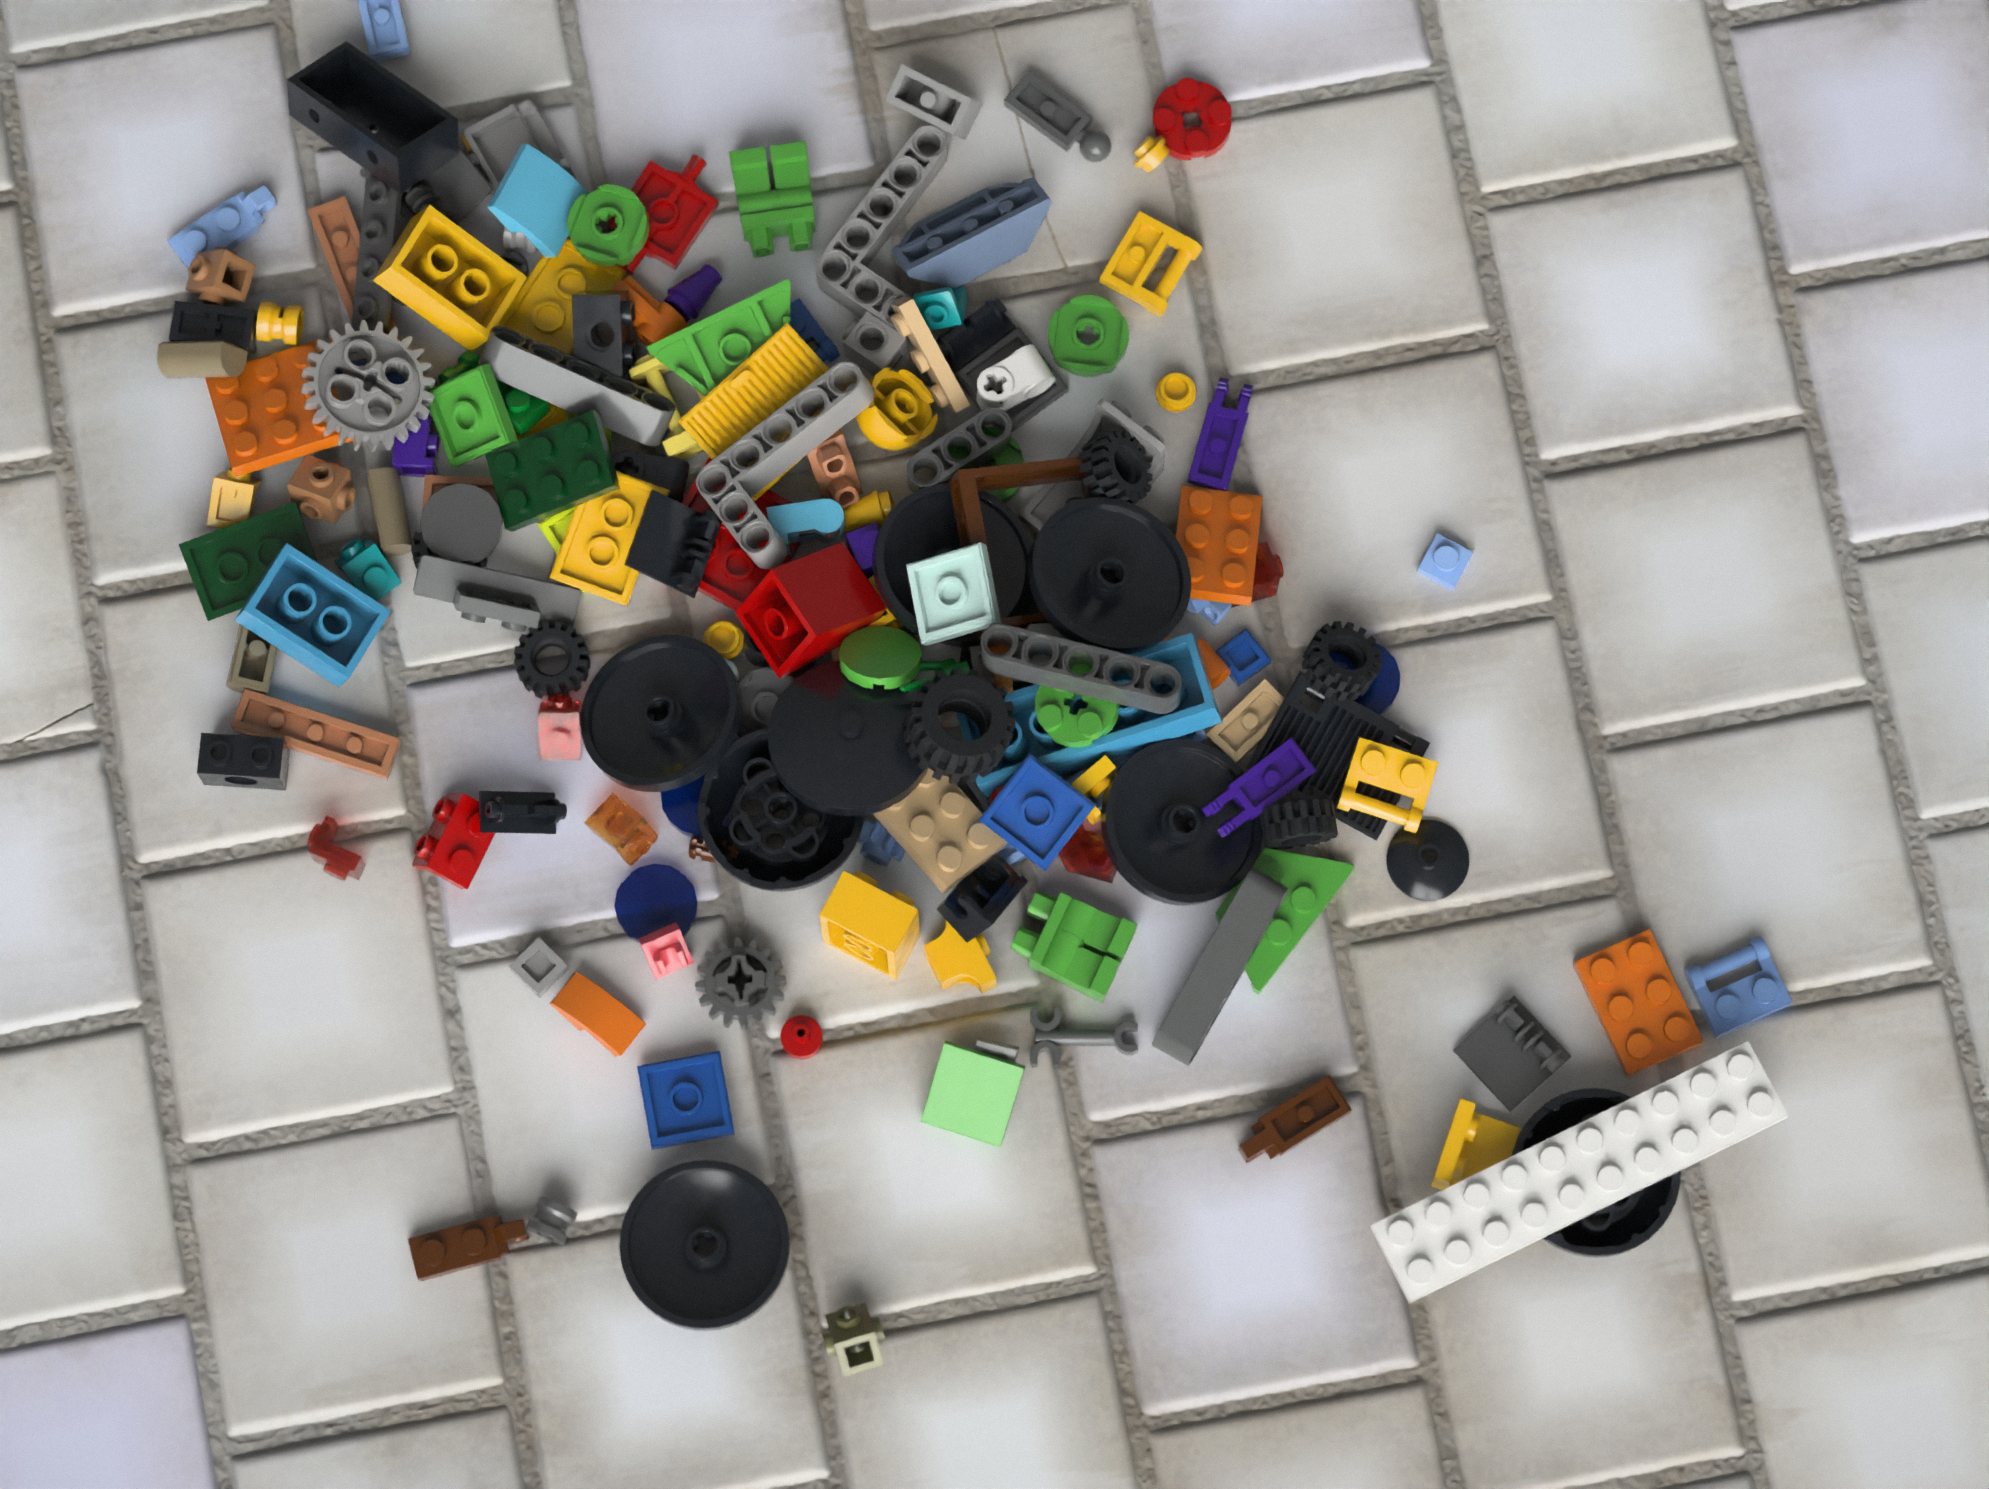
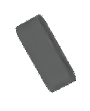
[907,408,1012,493]

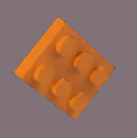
[1175,485,1263,606]
[1573,929,1704,1078]

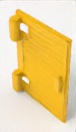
[678,322,848,502]

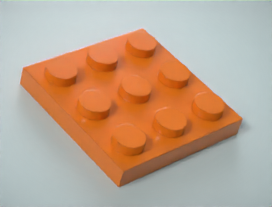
[205,339,353,477]

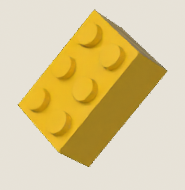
[373,205,527,351]
[819,871,920,980]

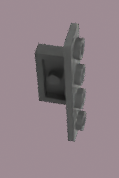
[351,177,409,332]
[413,554,581,632]

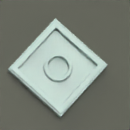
[906,542,1002,646]

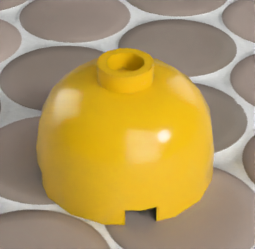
[855,367,938,451]

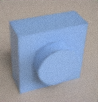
[1417,533,1473,591]

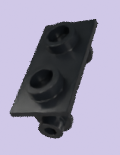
[936,298,1017,374]
[479,791,567,834]

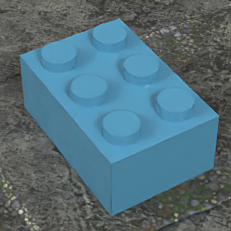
[235,543,391,688]

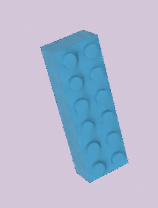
[956,632,1223,800]

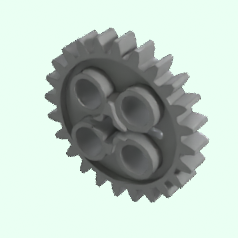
[300,320,435,452]

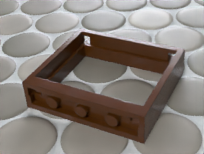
[949,457,1098,640]

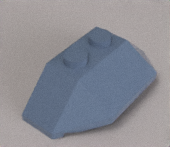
[891,177,1052,289]

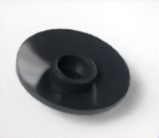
[1386,820,1469,901]

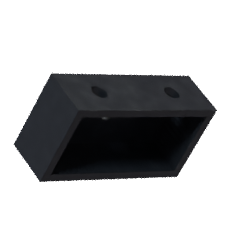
[287,41,459,194]

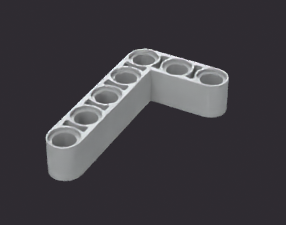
[816,125,947,340]
[696,361,874,570]

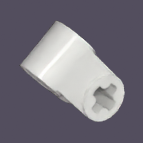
[976,344,1056,411]

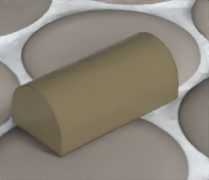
[157,340,248,378]
[366,467,413,559]
[226,624,278,695]

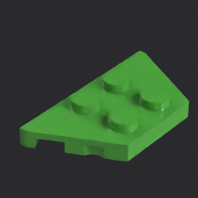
[646,279,791,396]
[1215,848,1355,995]

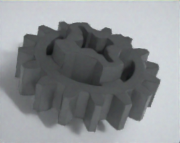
[695,937,786,1030]

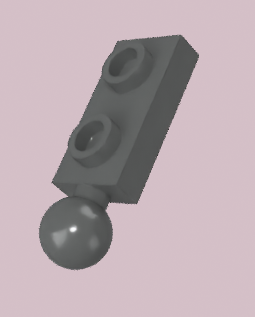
[1004,71,1112,162]

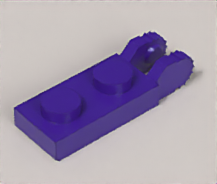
[1187,377,1253,491]
[1201,737,1316,838]

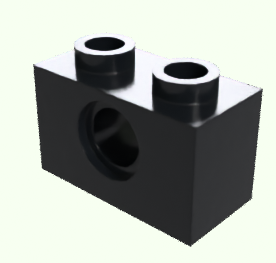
[572,290,637,376]
[197,733,290,791]

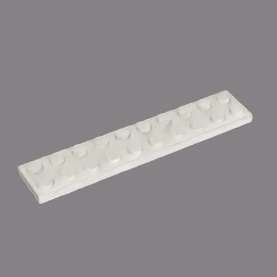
[1370,1041,1788,1303]

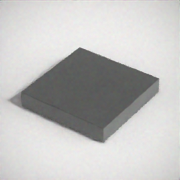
[954,326,1068,433]

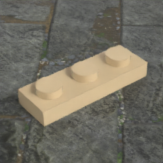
[890,296,970,413]

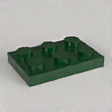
[485,410,620,532]
[179,501,319,621]

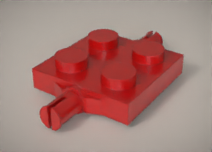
[607,154,719,275]

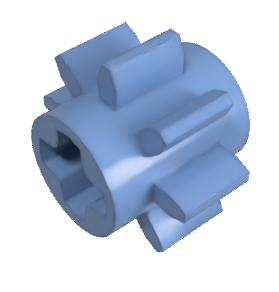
[857,818,905,867]

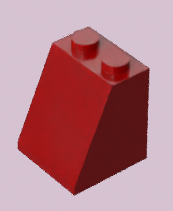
[735,542,887,679]

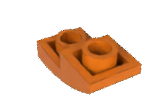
[549,972,646,1057]

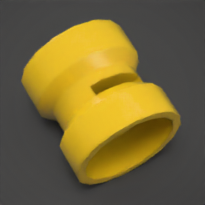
[256,301,304,346]

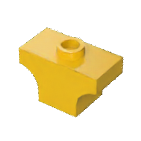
[923,918,997,994]

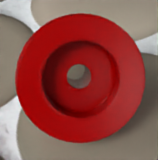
[781,1015,823,1060]

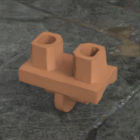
[806,429,864,509]

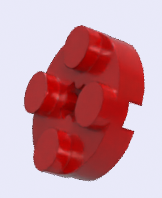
[1152,78,1232,160]

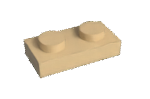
[1206,679,1285,765]

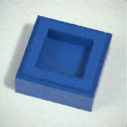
[1215,628,1271,687]

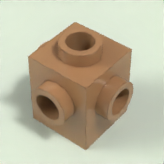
[185,247,256,306]
[287,455,356,524]

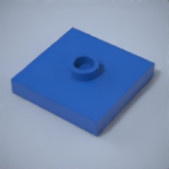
[979,753,1097,871]
[637,1051,735,1150]

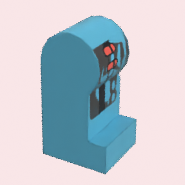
[766,499,845,555]

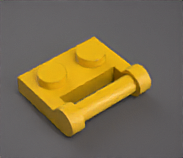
[1100,211,1202,316]
[1336,737,1439,834]

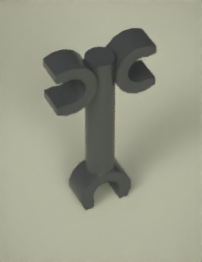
[1030,1007,1138,1068]

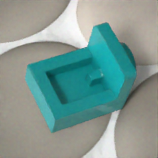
[913,285,968,331]
[334,538,402,601]

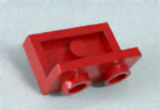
[412,793,495,889]

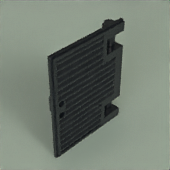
[1246,671,1430,841]

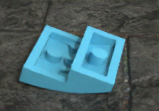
[488,144,589,258]

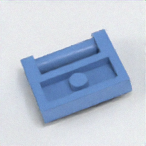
[1684,936,1792,1039]

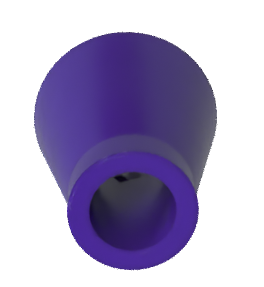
[664,264,722,322]

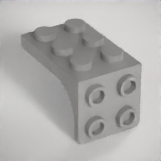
[1019,398,1166,533]

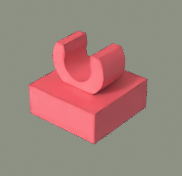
[638,922,694,979]

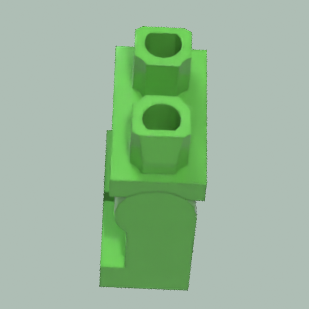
[729,141,816,258]
[1010,891,1138,1003]

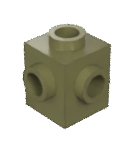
[822,1303,886,1377]

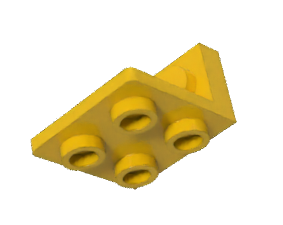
[1431,1098,1522,1190]

